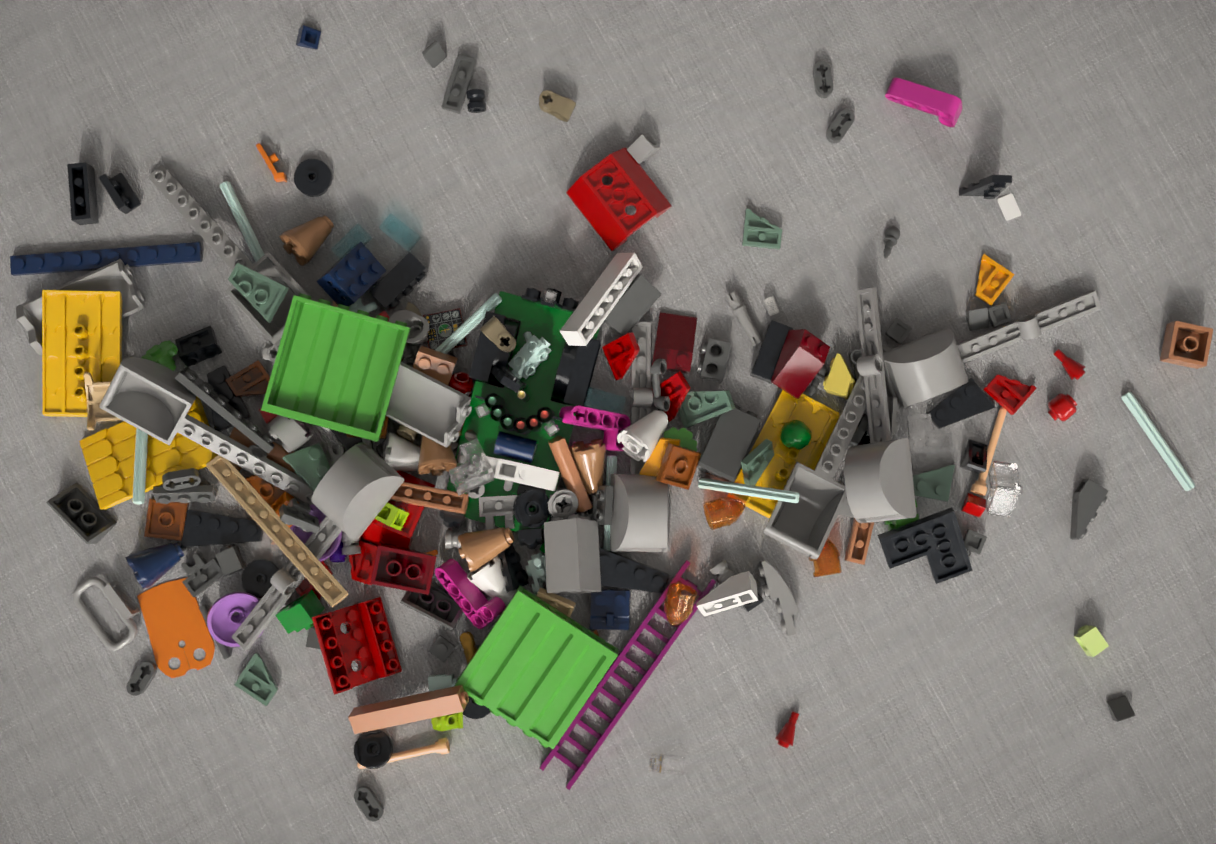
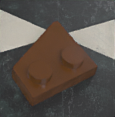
[225,360,270,397]

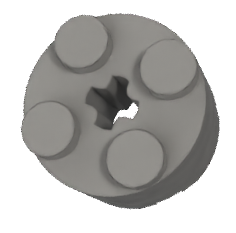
[268,415,312,453]

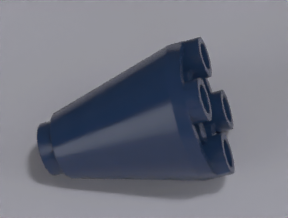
[125,542,185,589]

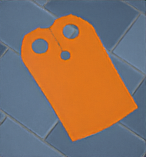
[137,577,215,678]

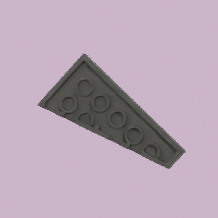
[175,367,275,454]

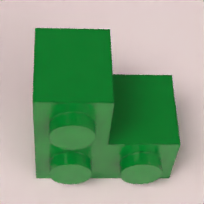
[275,590,325,634]

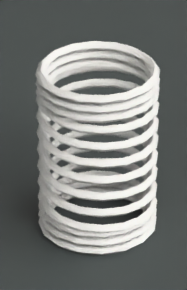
[763,296,779,316]

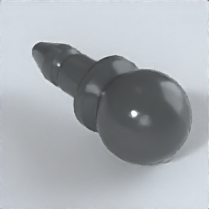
[883,226,900,259]
[809,365,827,396]

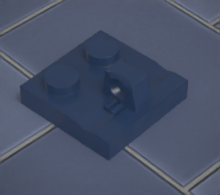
[590,590,630,630]

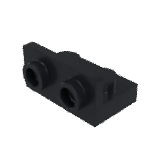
[98,173,141,214]
[175,325,222,367]

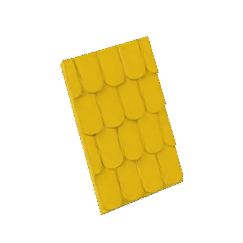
[42,290,123,417]
[727,390,839,518]
[79,396,218,509]

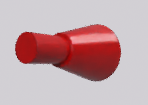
[1054,349,1086,380]
[775,711,799,749]

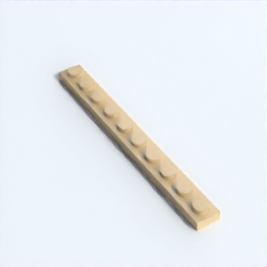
[206,455,348,608]

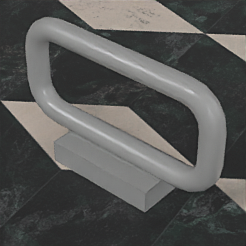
[73,577,140,650]

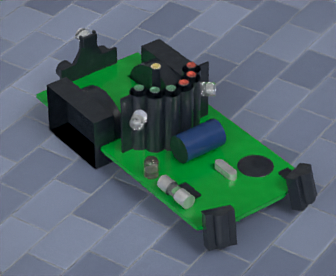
[439,288,601,550]

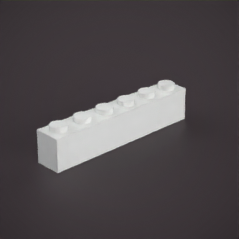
[560,253,643,346]

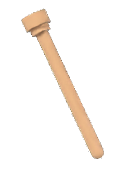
[970,407,1007,496]
[357,737,450,769]

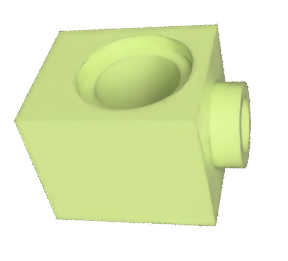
[1074,625,1109,657]

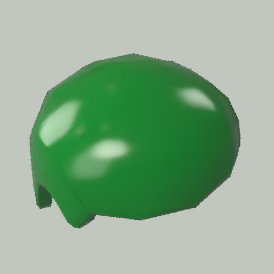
[780,420,811,450]

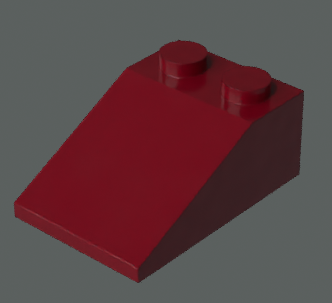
[652,312,697,374]
[771,329,830,399]
[370,542,437,595]

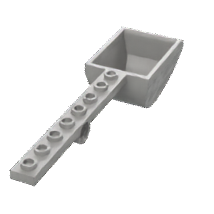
[148,164,314,346]
[844,287,916,523]
[883,290,1101,409]
[610,322,669,552]
[763,345,892,559]
[99,357,314,505]
[232,442,404,650]

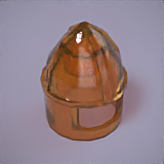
[703,497,746,530]
[809,538,842,577]
[663,583,697,626]

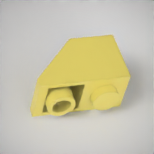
[823,353,856,399]

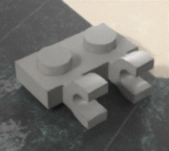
[479,495,518,530]

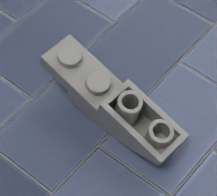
[758,560,799,636]

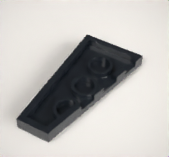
[181,509,264,547]
[599,547,670,593]

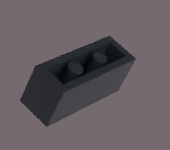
[67,162,99,225]
[369,252,428,311]
[750,320,793,384]

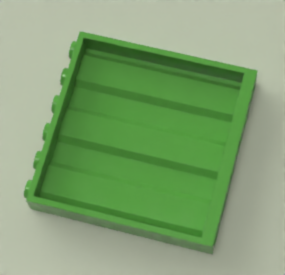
[261,293,410,442]
[454,586,618,749]

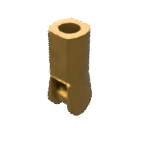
[460,632,477,664]

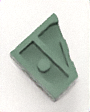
[742,208,782,250]
[741,439,774,486]
[913,465,955,502]
[234,653,279,706]

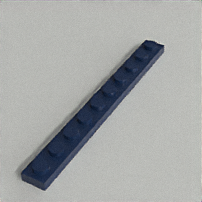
[10,242,202,276]

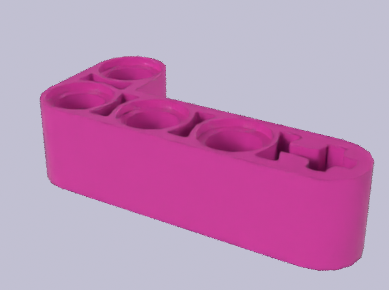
[885,77,963,127]
[559,406,631,451]
[435,559,506,629]

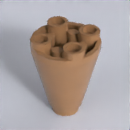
[279,215,334,266]
[418,435,458,476]
[569,439,606,494]
[458,527,514,572]

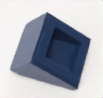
[296,25,321,50]

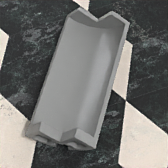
[16,259,145,356]
[386,362,472,448]

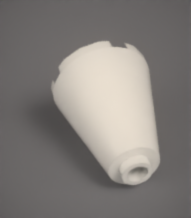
[617,410,669,462]
[380,432,420,471]
[467,555,516,606]

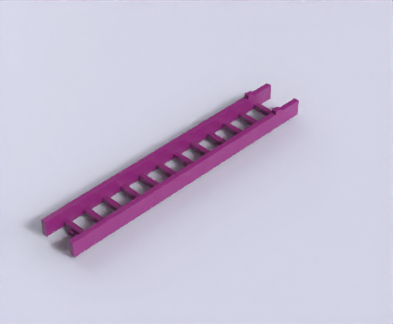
[539,560,717,790]

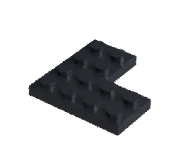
[877,507,973,584]

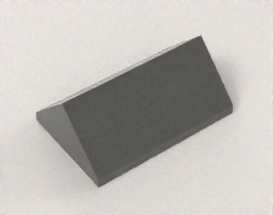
[604,274,662,336]
[46,483,117,544]
[400,582,463,630]

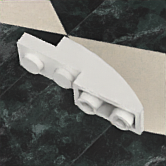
[478,455,560,491]

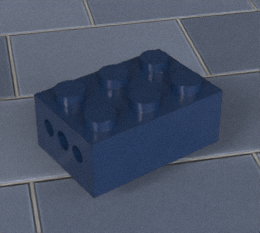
[316,242,386,307]

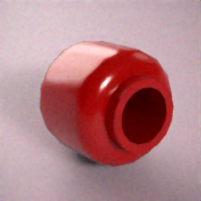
[448,372,473,397]
[1048,393,1078,421]

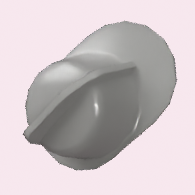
[388,310,429,345]

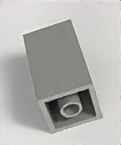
[544,515,601,595]

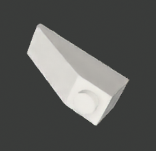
[696,571,758,616]

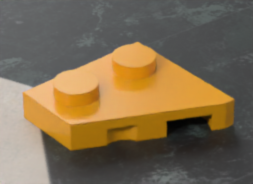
[975,254,1015,306]
[640,437,681,477]

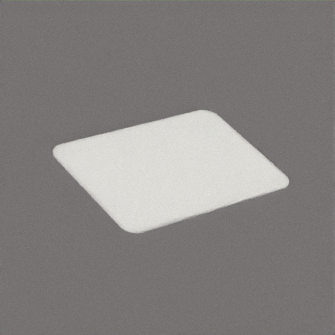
[997,193,1021,221]

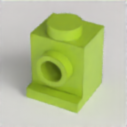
[375,502,409,531]
[431,712,463,731]

